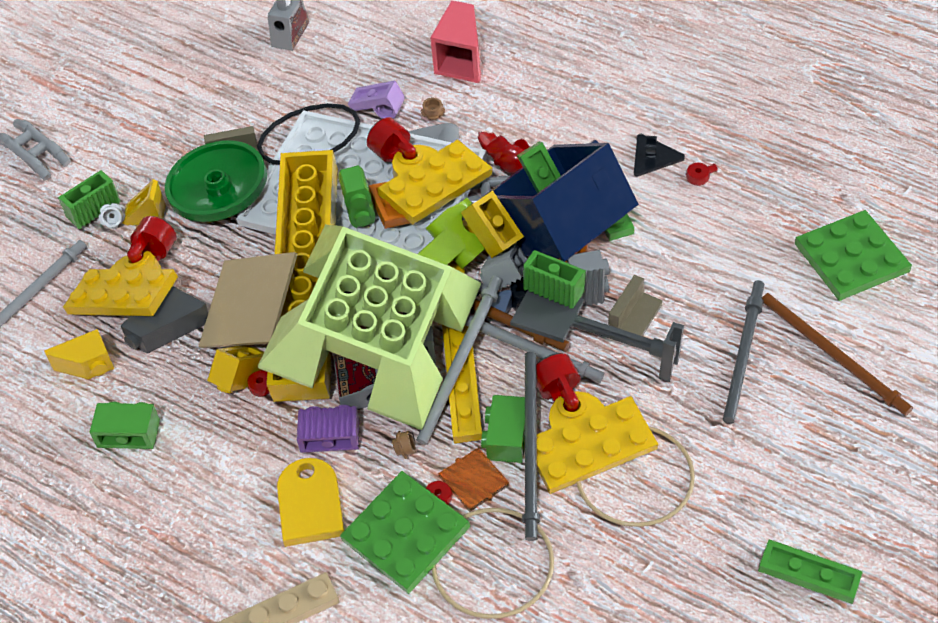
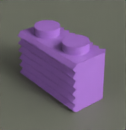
[297,405,360,453]

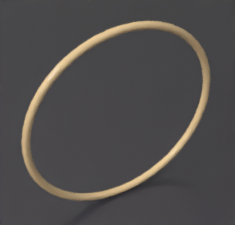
[576,426,695,527]
[431,508,554,619]

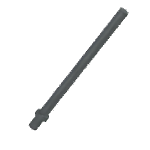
[522,352,540,541]

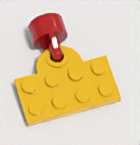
[367,117,492,225]
[63,216,178,316]
[524,353,658,494]

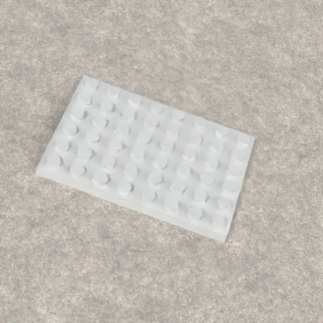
[236,110,487,254]

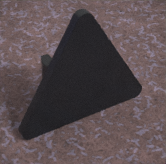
[634,133,685,177]

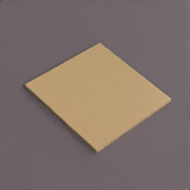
[198,252,298,348]

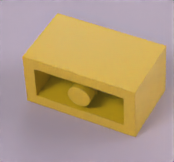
[461,191,524,258]

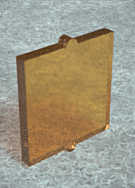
[438,448,509,512]

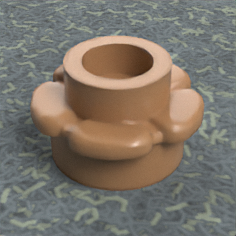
[421,97,445,120]
[392,431,416,459]

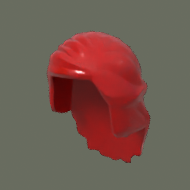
[477,132,530,175]

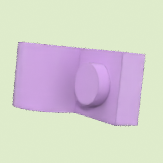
[348,80,405,119]

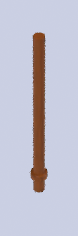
[762,293,913,416]

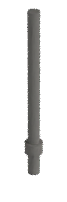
[723,280,765,424]

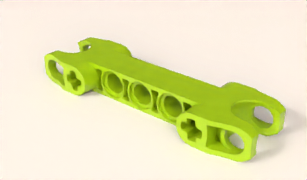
[366,198,484,329]

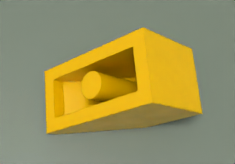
[44,329,114,380]
[207,345,264,393]

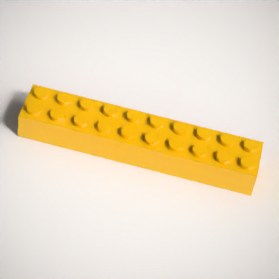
[267,150,338,402]

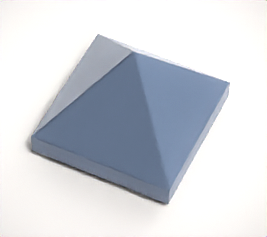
[491,290,512,313]

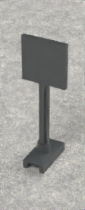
[510,290,684,382]

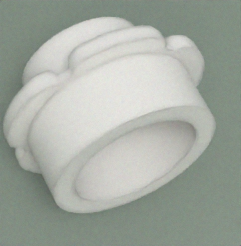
[99,203,125,229]

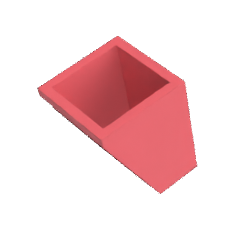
[430,0,481,83]

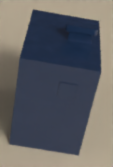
[481,140,639,262]

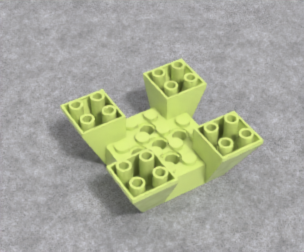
[258,224,481,430]

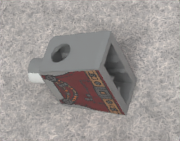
[268,0,309,51]
[333,354,378,410]

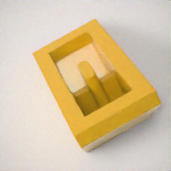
[122,179,166,225]

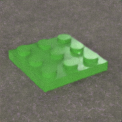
[795,210,912,301]
[340,471,471,594]

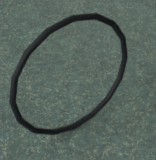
[257,103,360,165]

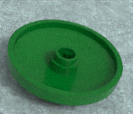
[165,140,267,222]

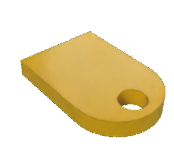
[277,458,345,547]

